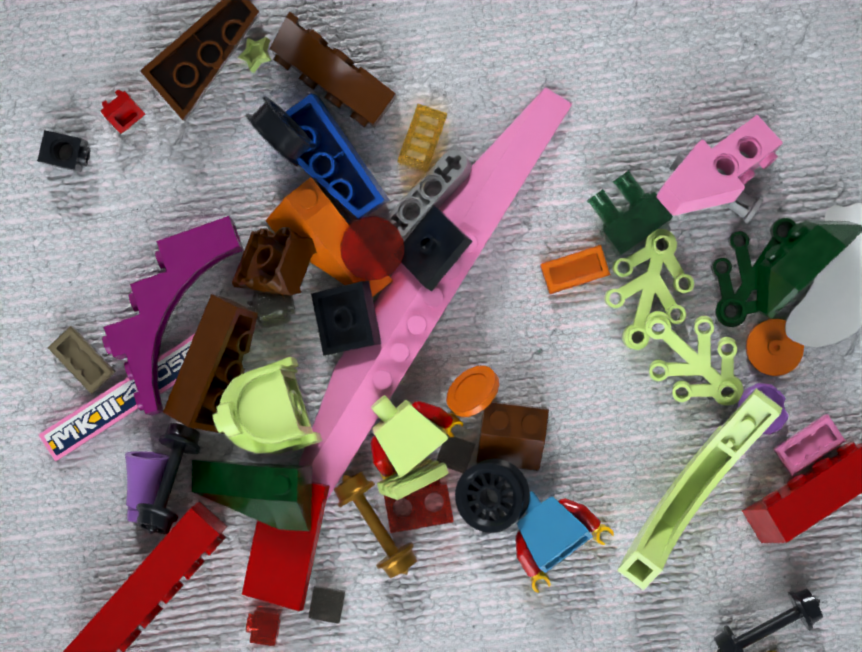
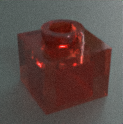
[245,606,283,647]

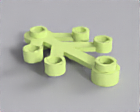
[604,229,694,350]
[645,311,744,405]

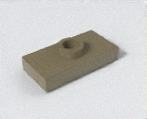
[48,326,116,394]

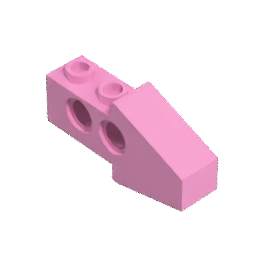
[656,114,783,216]

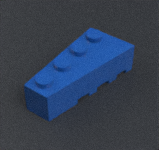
[286,93,390,219]

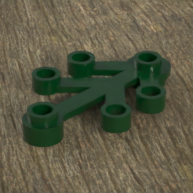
[711,218,796,327]

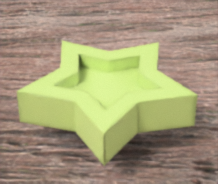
[238,37,271,73]

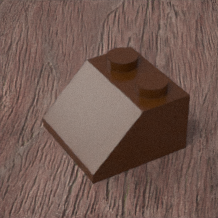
[476,401,549,471]

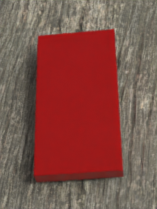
[242,481,330,611]

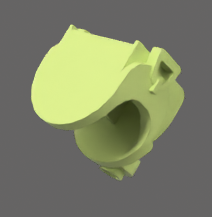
[213,357,322,454]

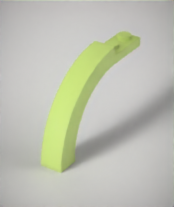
[617,388,782,590]

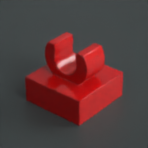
[100,90,146,134]

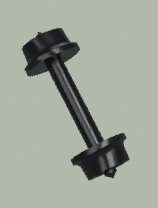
[136,423,201,535]
[714,588,823,652]

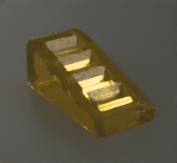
[397,104,448,174]

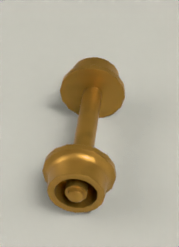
[334,472,417,578]

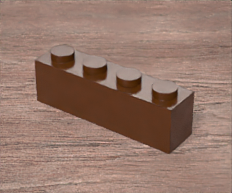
[270,12,397,128]
[163,294,258,434]

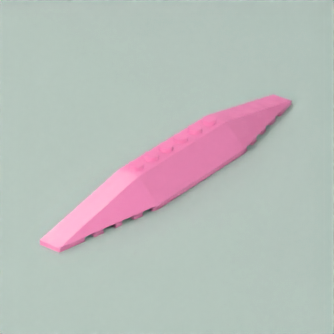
[299,87,572,499]

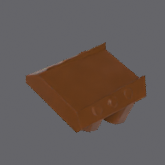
[232,227,317,296]

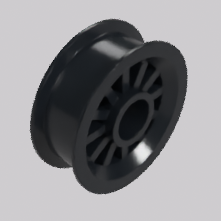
[246,96,316,166]
[455,459,530,533]

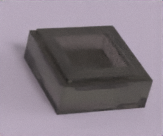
[436,433,476,473]
[308,585,346,624]

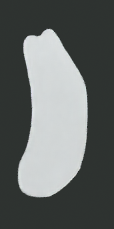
[785,203,862,347]

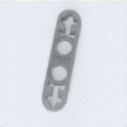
[375,150,472,252]

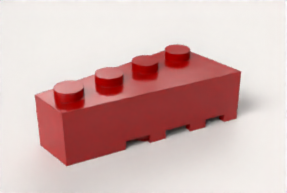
[742,441,862,543]

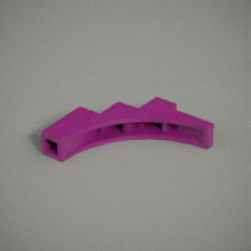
[102,216,244,416]

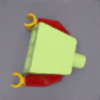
[370,395,464,480]

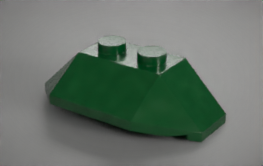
[756,220,862,319]

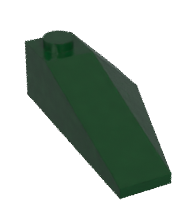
[191,460,313,531]

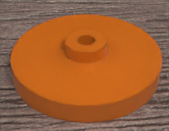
[745,319,804,376]
[446,365,499,417]

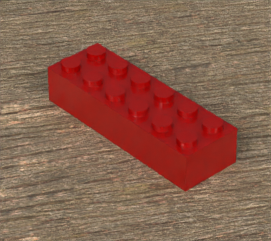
[63,501,228,652]

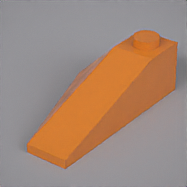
[265,177,393,297]

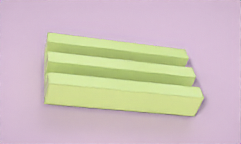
[377,458,448,500]

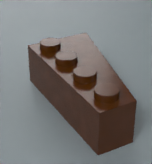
[140,0,260,121]

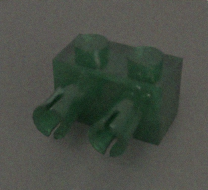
[587,170,673,257]

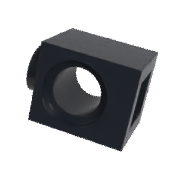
[37,130,91,172]

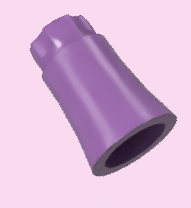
[125,451,169,523]

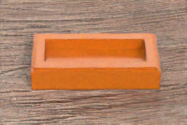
[540,245,611,294]

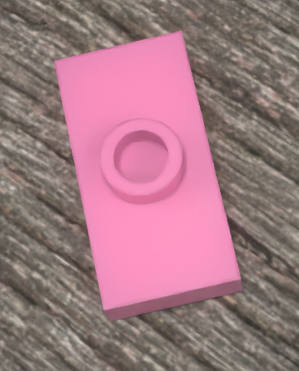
[773,414,845,476]

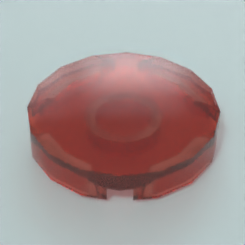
[340,216,404,280]

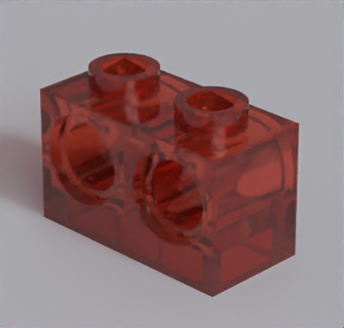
[384,479,454,533]

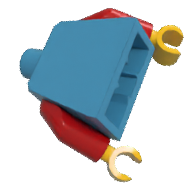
[515,491,614,593]

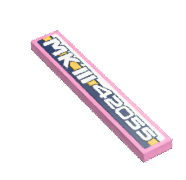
[39,334,195,461]

